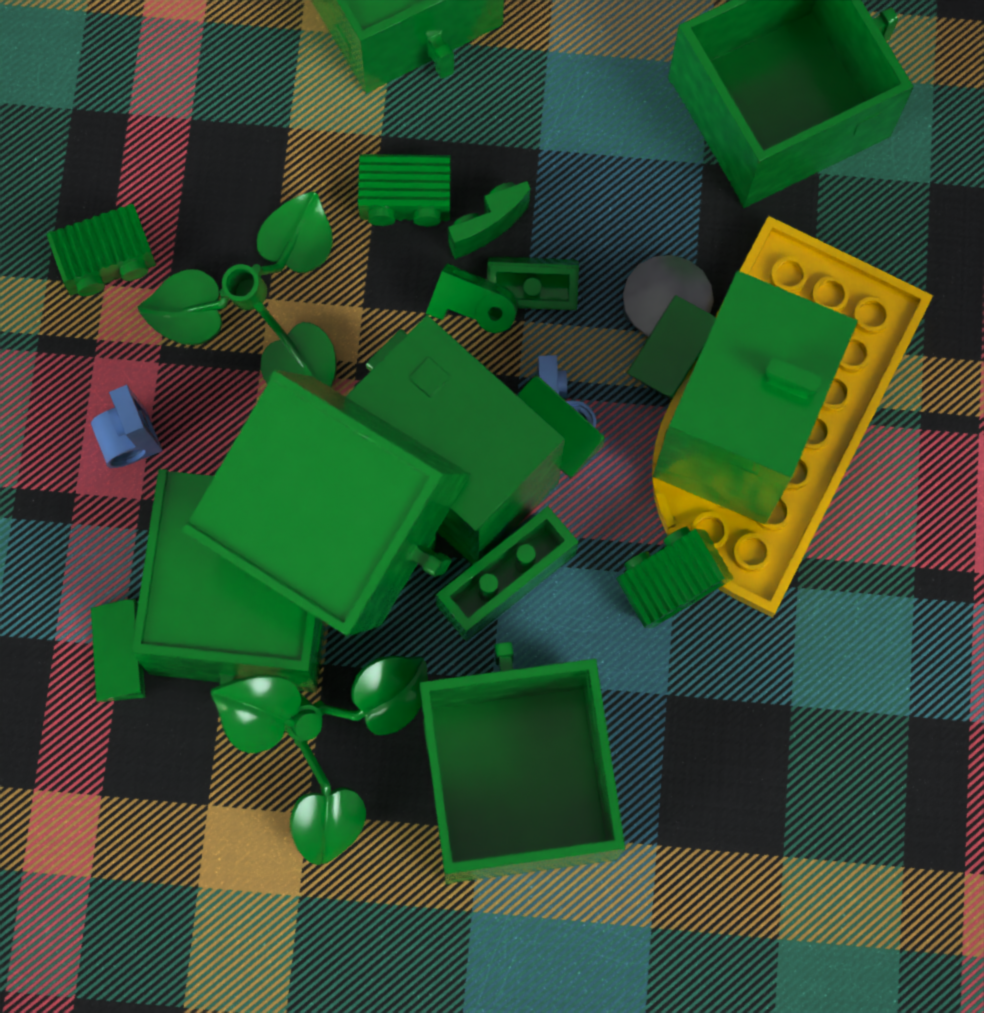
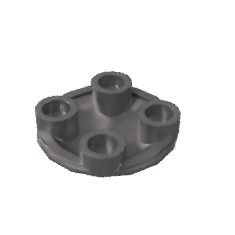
[623,255,714,337]

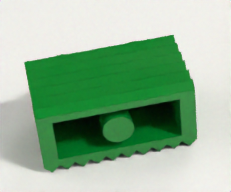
[358,154,451,227]
[46,204,156,297]
[616,526,734,628]

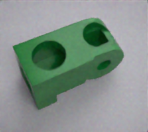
[426,263,519,333]

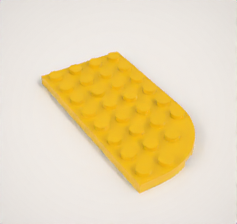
[652,216,933,617]

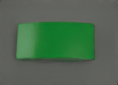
[448,181,530,259]

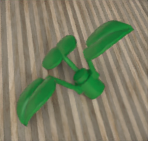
[138,192,337,388]
[211,656,428,865]

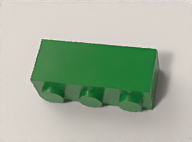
[436,506,579,642]

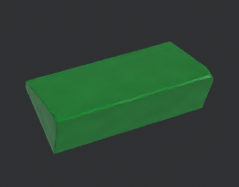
[487,256,579,310]
[626,295,716,399]
[517,375,605,479]
[91,598,145,702]

